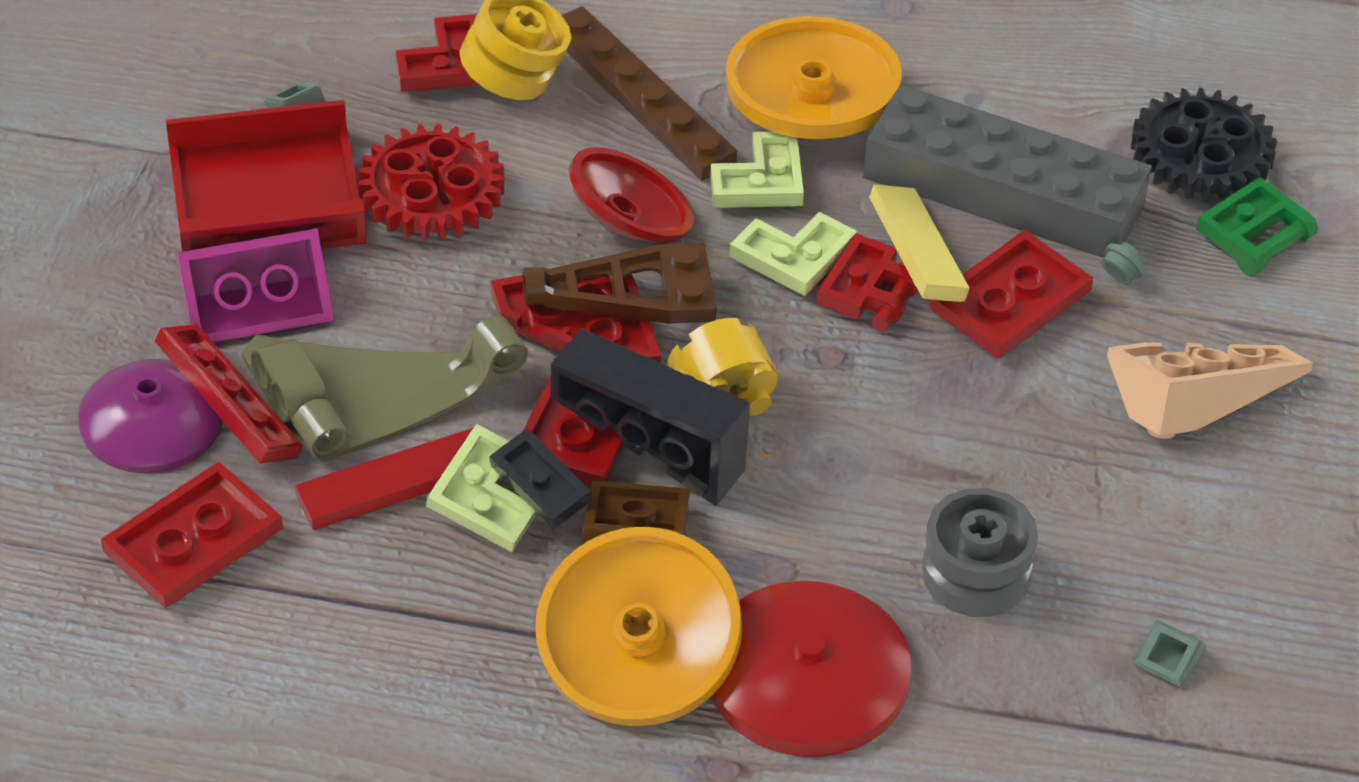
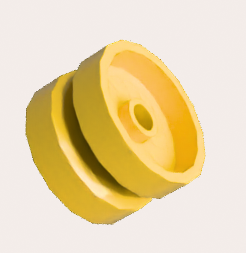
[459,0,572,101]

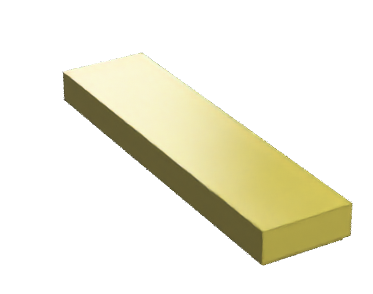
[869,184,969,302]

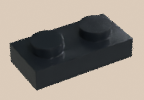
[489,428,592,529]

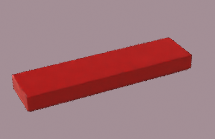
[154,324,303,464]
[295,428,473,530]

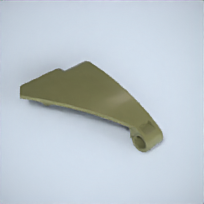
[242,316,528,460]

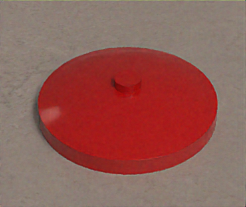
[711,581,911,757]

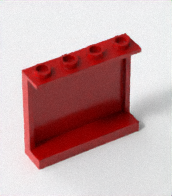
[165,100,367,252]

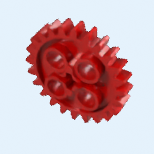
[358,124,505,241]

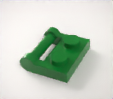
[1196,177,1318,276]

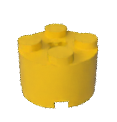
[668,318,778,416]

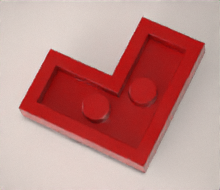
[395,14,480,92]

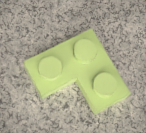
[710,131,804,208]
[729,212,857,296]
[426,424,537,552]

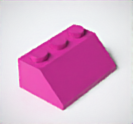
[175,228,334,342]

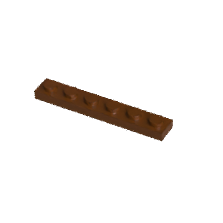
[561,6,737,181]

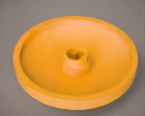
[726,16,902,139]
[536,527,742,726]

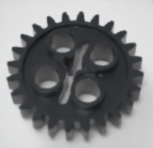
[1130,87,1277,202]

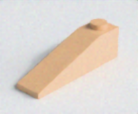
[1107,342,1313,439]

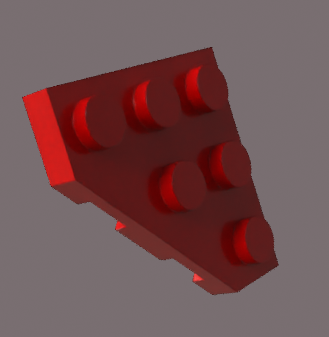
[491,274,662,363]

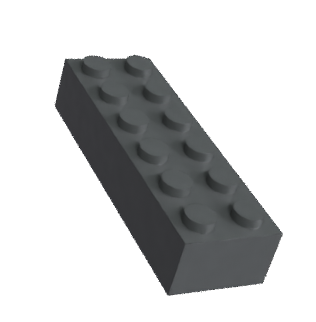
[863,84,1152,258]

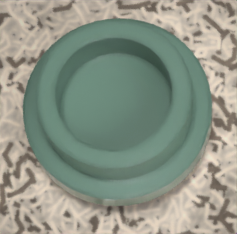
[1101,242,1145,284]

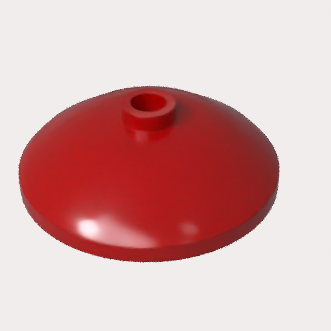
[568,147,694,244]

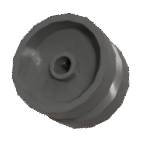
[922,488,1038,617]

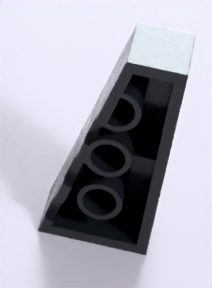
[550,329,750,506]

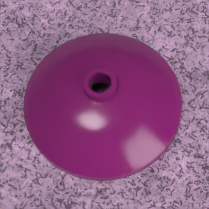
[78,359,223,473]

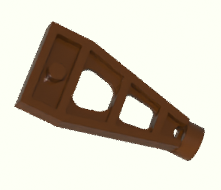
[523,243,717,324]

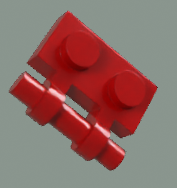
[816,233,918,332]

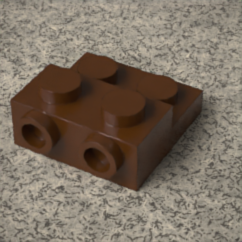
[582,480,690,545]

